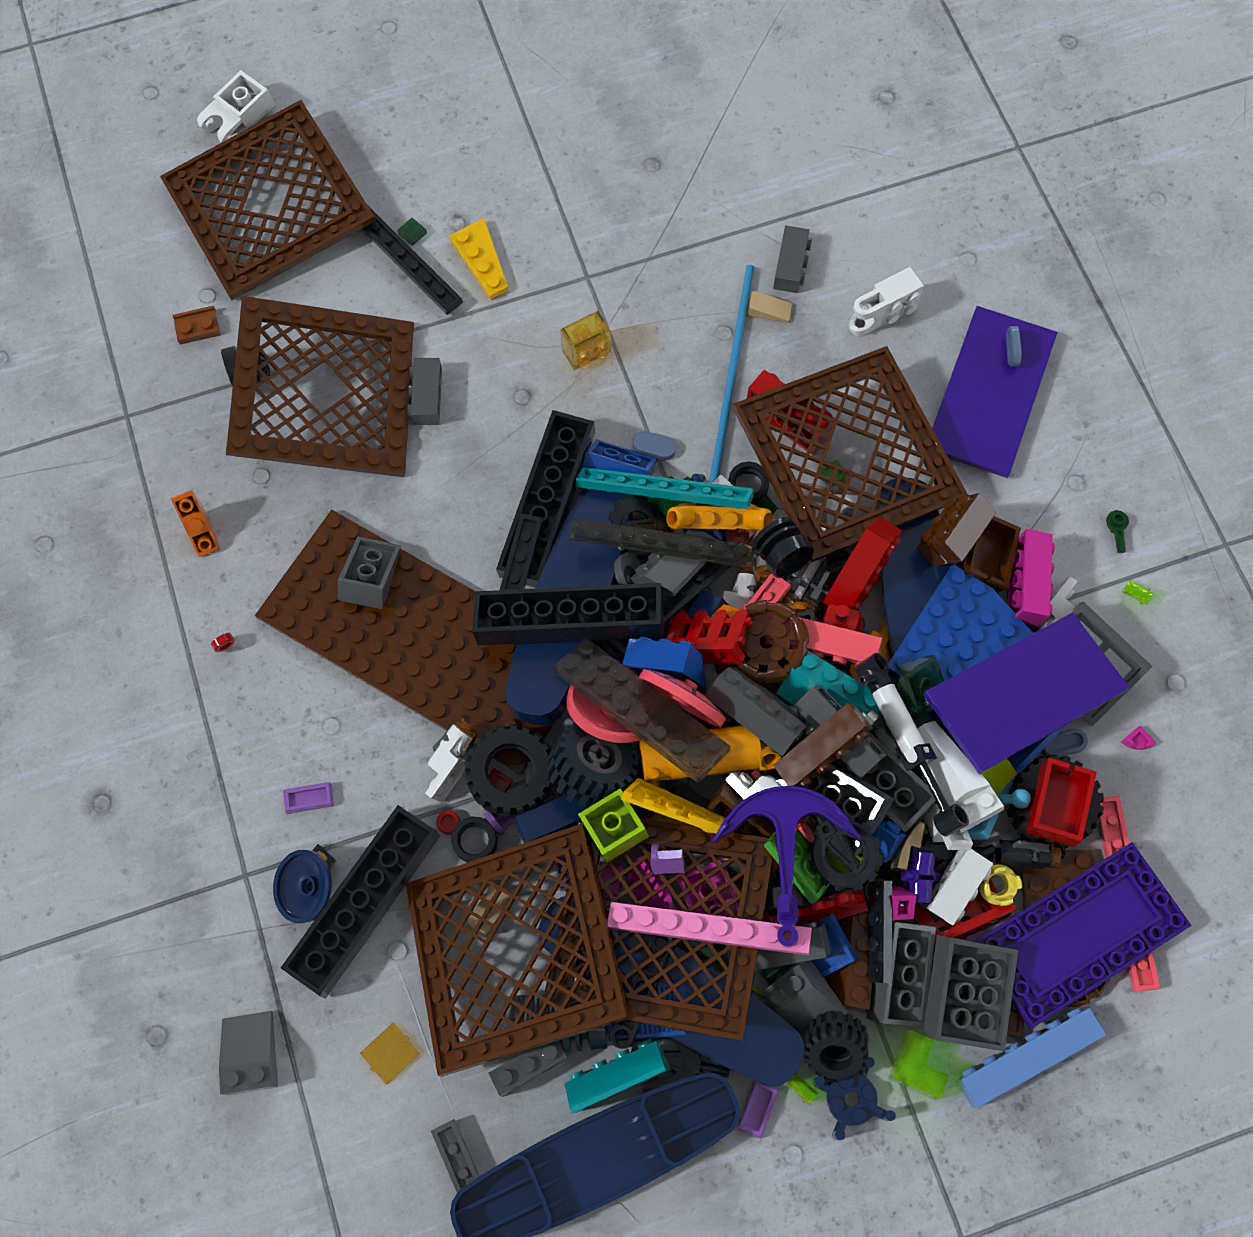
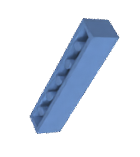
[956,1007,1106,1108]

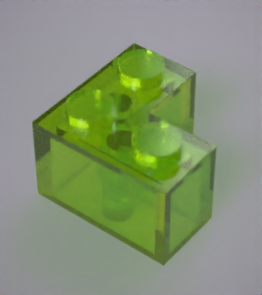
[888,1030,949,1100]

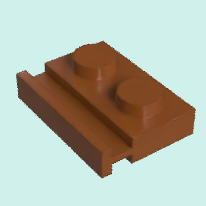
[173,305,221,345]

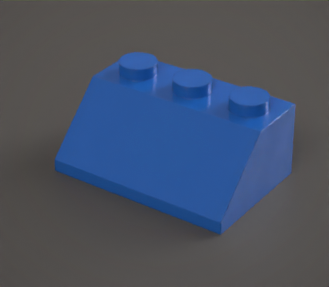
[582,439,658,476]
[622,637,706,688]

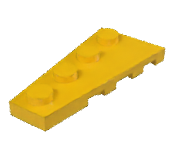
[449,218,508,300]
[621,778,726,834]

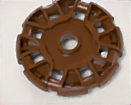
[725,600,809,684]

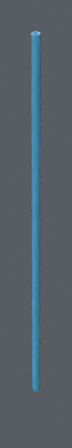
[687,265,754,612]

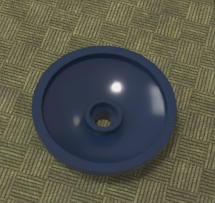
[273,850,332,923]

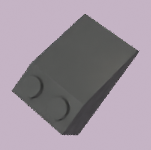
[338,536,401,609]
[762,960,848,1037]
[219,1011,278,1095]

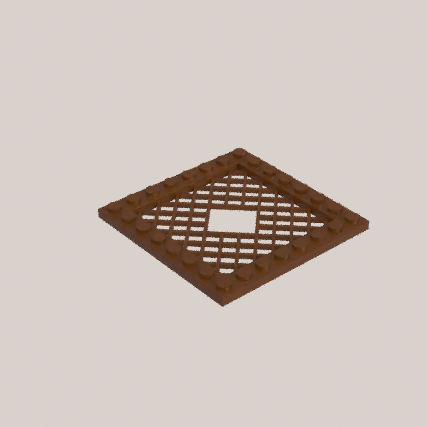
[160,100,376,300]
[226,296,414,477]
[732,346,968,562]
[542,809,773,1042]
[406,824,629,1077]

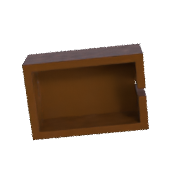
[916,493,996,567]
[958,516,1021,593]

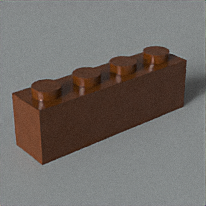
[773,703,873,788]

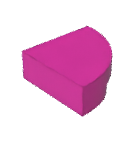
[1121,726,1156,750]

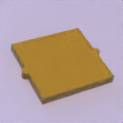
[360,1023,420,1085]

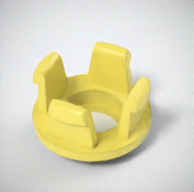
[978,864,1022,906]

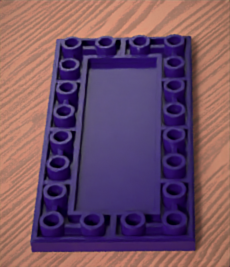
[932,306,1058,478]
[923,612,1130,774]
[974,842,1192,1029]

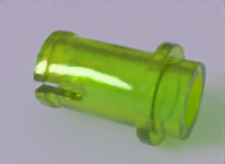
[1122,580,1154,605]
[785,1072,819,1105]

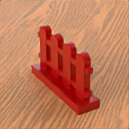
[662,609,752,664]
[914,876,1016,953]
[763,888,869,927]

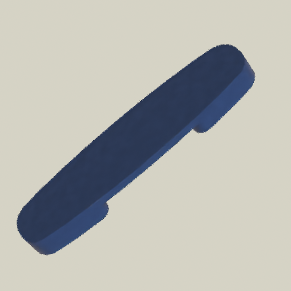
[875,478,952,730]
[505,488,634,725]
[538,896,804,1086]
[450,1072,740,1237]

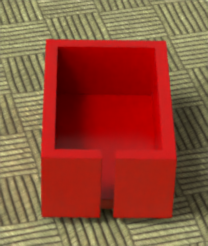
[1026,758,1097,847]

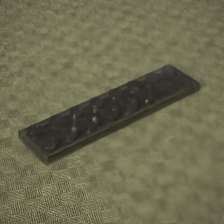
[553,639,730,783]

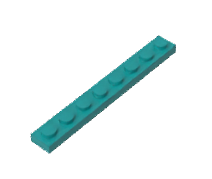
[575,467,754,509]

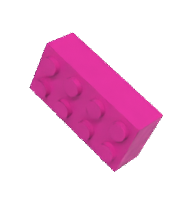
[1007,529,1055,632]

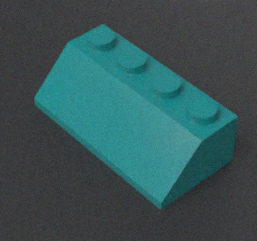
[776,650,879,715]
[564,1039,671,1114]

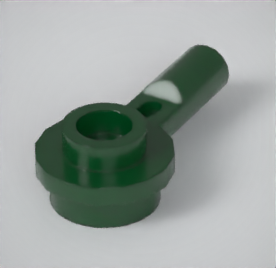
[1106,510,1129,553]

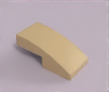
[890,823,924,871]

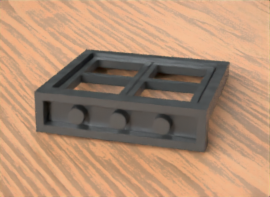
[1073,602,1153,726]

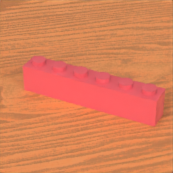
[743,604,882,667]

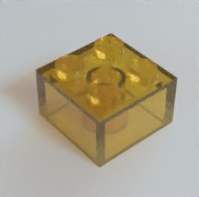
[560,311,611,370]

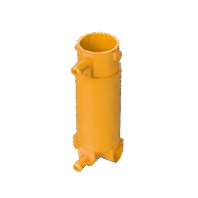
[639,725,781,787]

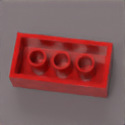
[747,370,834,456]
[823,516,902,610]

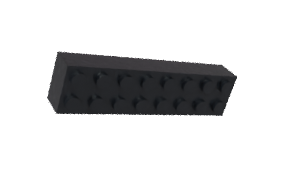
[496,410,595,588]
[472,583,664,646]
[281,805,440,999]

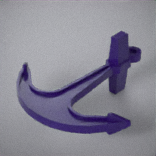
[712,786,861,948]

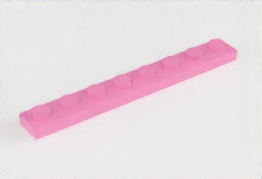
[608,902,812,956]

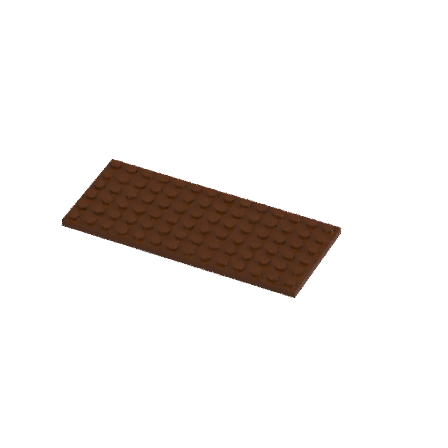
[255,509,590,775]

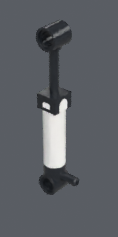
[855,653,969,837]

